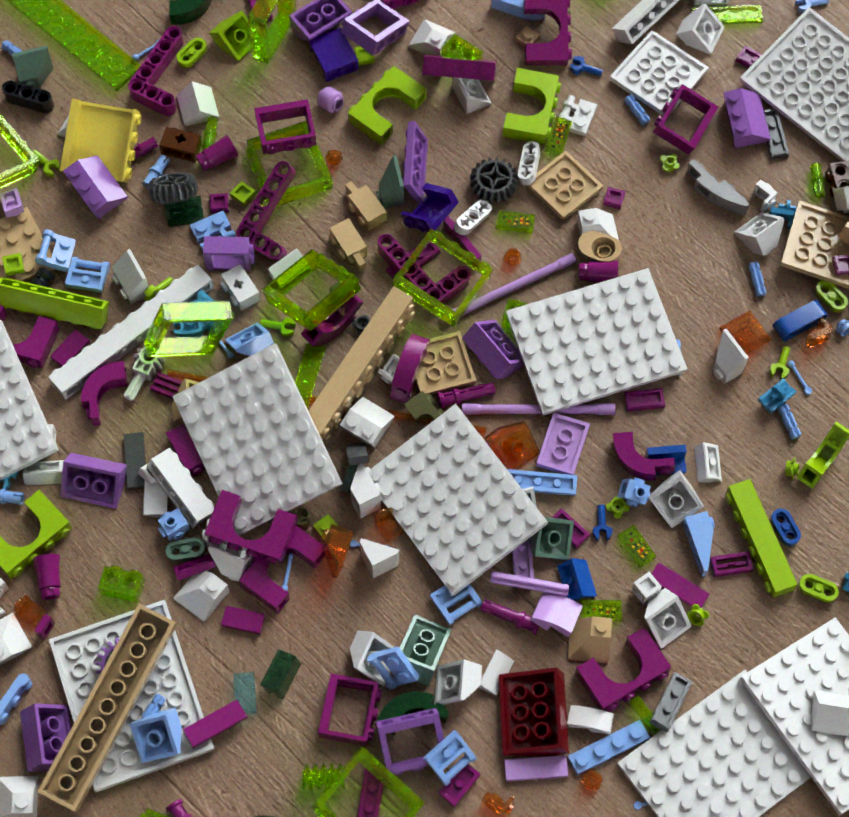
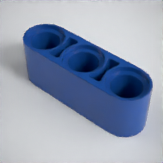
[772,300,828,341]

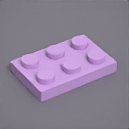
[536,412,590,475]

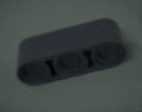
[2,80,54,113]

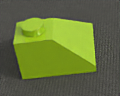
[209,11,262,61]

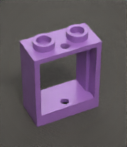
[203,236,255,271]

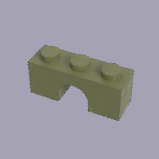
[404,391,444,423]

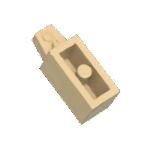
[345,181,387,231]
[328,218,367,271]

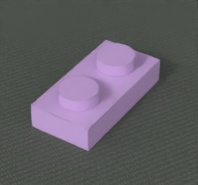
[0,188,24,218]

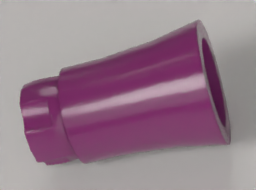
[196,134,239,171]
[579,260,619,283]
[32,554,61,600]

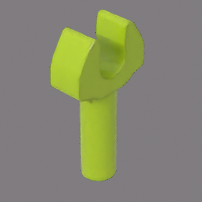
[31,150,60,177]
[143,277,173,301]
[260,317,296,337]
[769,346,790,380]

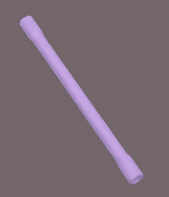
[441,253,576,325]
[462,403,615,415]

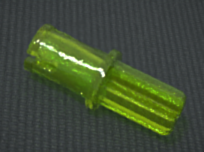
[202,116,218,150]
[810,163,825,199]
[630,696,661,735]

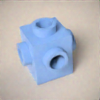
[617,478,651,507]
[157,508,190,542]

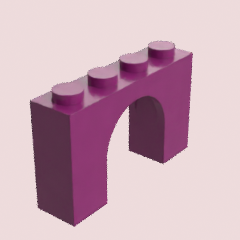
[523,0,572,66]
[422,55,497,81]
[0,305,60,368]
[166,424,206,476]
[205,490,298,564]
[239,526,327,614]
[575,627,671,712]

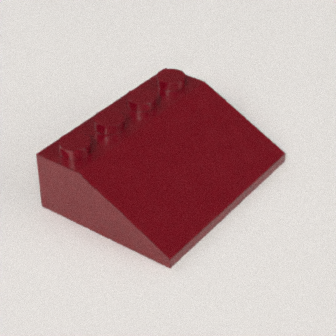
[499,667,569,756]

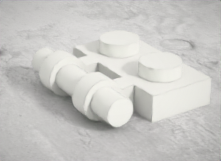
[558,95,597,137]

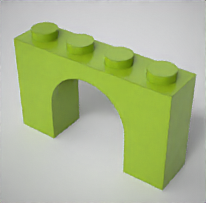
[348,66,427,146]
[503,68,561,145]
[0,490,72,579]

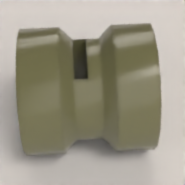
[290,506,310,531]

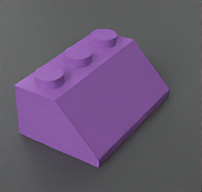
[289,0,353,41]
[723,88,771,149]
[63,155,128,219]
[462,320,524,379]
[60,453,127,509]
[20,703,71,772]

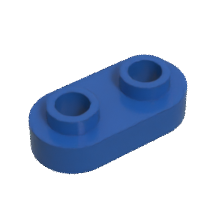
[770,508,801,546]

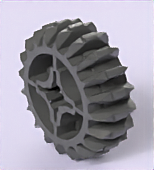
[470,157,519,204]
[148,172,198,204]

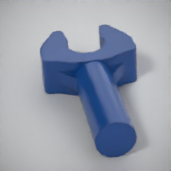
[569,56,603,77]
[592,505,613,541]

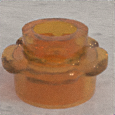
[325,150,343,165]
[504,248,522,266]
[582,770,603,790]

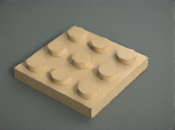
[526,150,603,221]
[415,331,476,395]

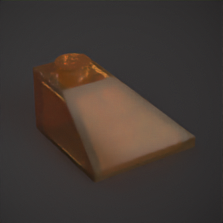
[719,310,772,354]
[484,421,540,470]
[321,524,354,578]

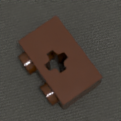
[159,127,202,163]

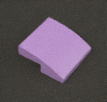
[530,592,583,637]

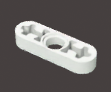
[518,141,541,185]
[454,200,492,235]

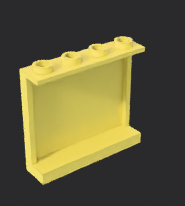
[60,98,141,183]

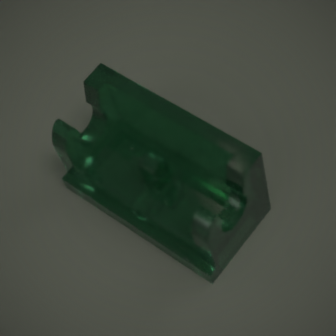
[164,195,204,227]
[260,649,301,700]

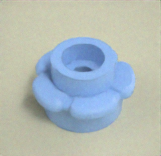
[836,319,849,337]

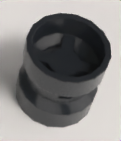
[30,267,55,287]

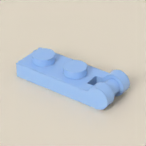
[0,673,32,725]

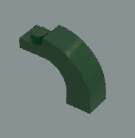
[169,0,212,25]
[376,691,449,736]

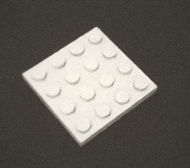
[609,30,709,115]

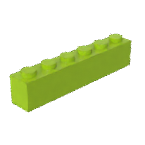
[0,277,109,329]
[725,479,798,598]

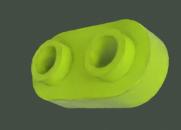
[177,38,207,68]
[815,280,848,313]
[798,574,839,603]

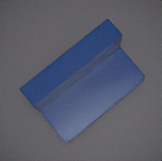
[645,444,687,476]
[557,558,597,602]

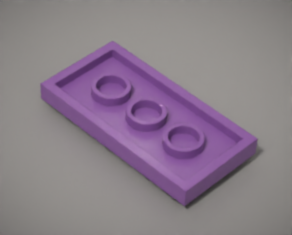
[402,121,428,203]

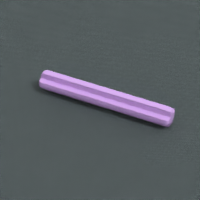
[490,571,569,596]

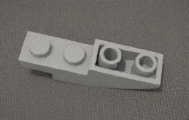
[687,159,749,215]

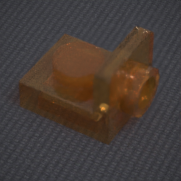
[806,317,832,348]
[374,508,403,542]
[13,595,48,629]
[482,792,515,817]

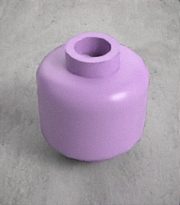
[317,87,344,113]

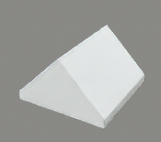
[452,77,491,114]
[177,82,219,126]
[360,538,399,578]
[811,690,849,737]

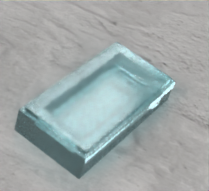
[234,672,257,714]

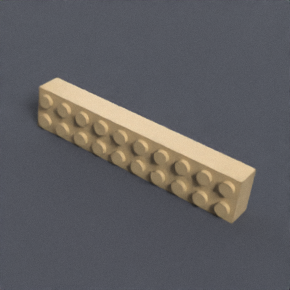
[309,286,415,445]
[37,603,178,812]

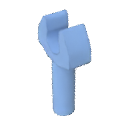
[795,0,829,13]

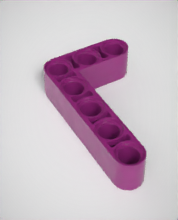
[128,26,184,116]
[236,161,295,262]
[377,234,471,310]

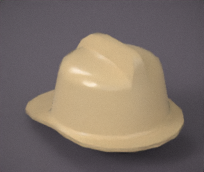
[578,231,622,262]

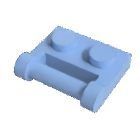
[35,229,76,272]
[65,257,110,293]
[430,584,482,626]
[367,646,420,690]
[423,730,477,786]

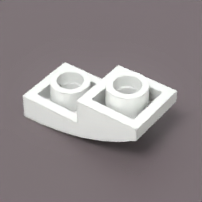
[567,705,614,734]

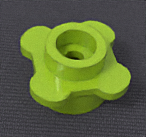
[660,153,680,172]
[785,458,799,480]
[606,496,629,519]
[687,604,709,626]

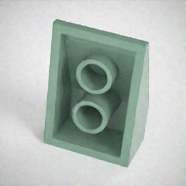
[400,615,452,686]

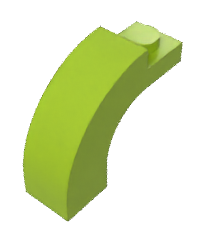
[796,421,849,489]

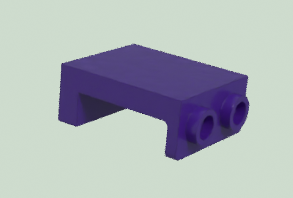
[309,28,359,82]
[401,183,459,233]

